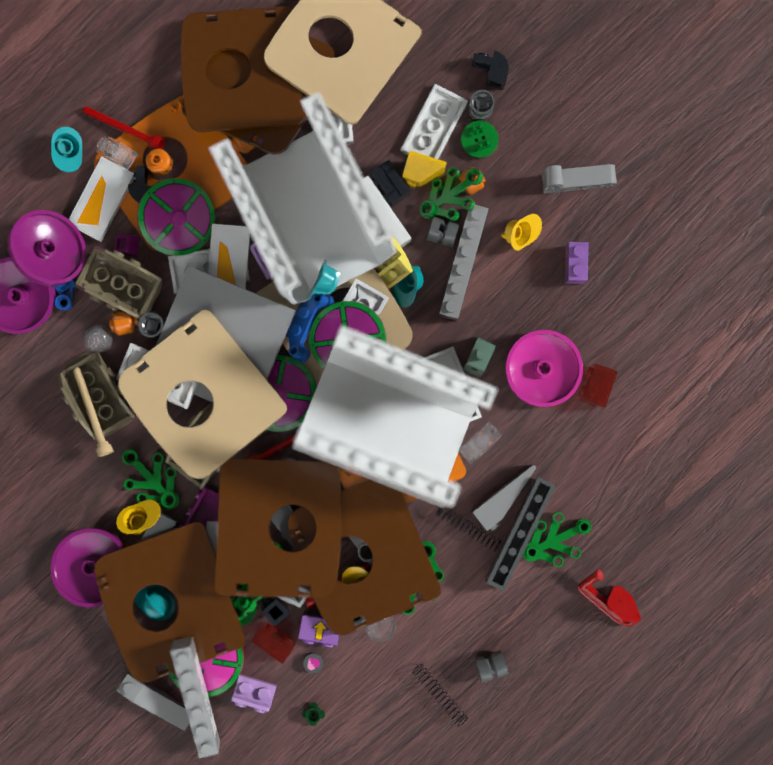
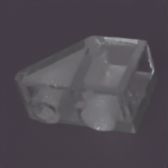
[95,135,138,170]
[459,421,502,464]

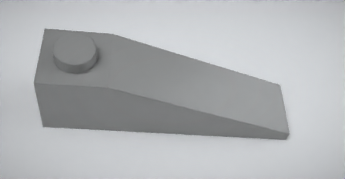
[471,464,536,531]
[116,673,190,731]

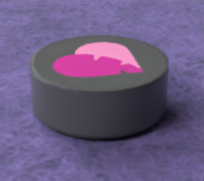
[303,653,323,673]

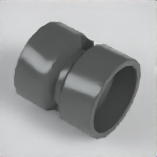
[468,90,495,121]
[427,217,459,248]
[138,312,166,340]
[475,650,509,683]

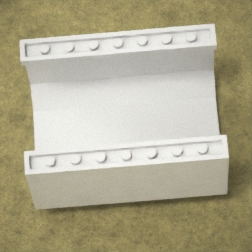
[210,92,397,305]
[293,326,496,507]

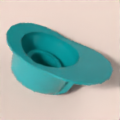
[51,127,82,172]
[306,259,340,301]
[393,265,424,308]
[134,585,175,621]

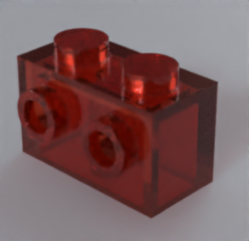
[579,364,618,408]
[251,622,296,664]

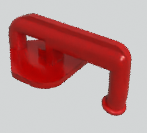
[578,569,641,627]

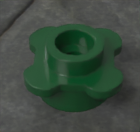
[302,702,325,726]

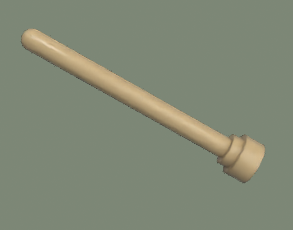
[73,367,114,457]

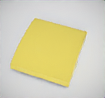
[375,236,412,289]

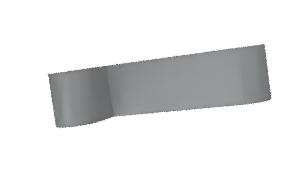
[541,164,617,193]

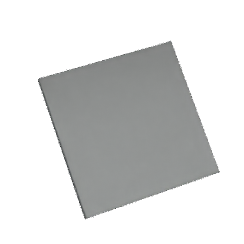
[156,266,296,403]

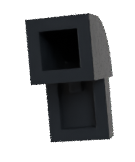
[471,51,509,90]
[128,166,151,204]
[257,596,289,627]

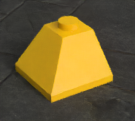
[402,150,447,188]

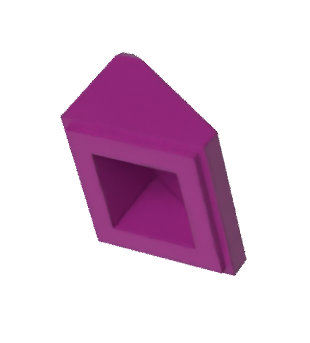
[114,234,139,256]

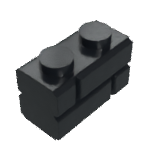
[370,160,411,207]

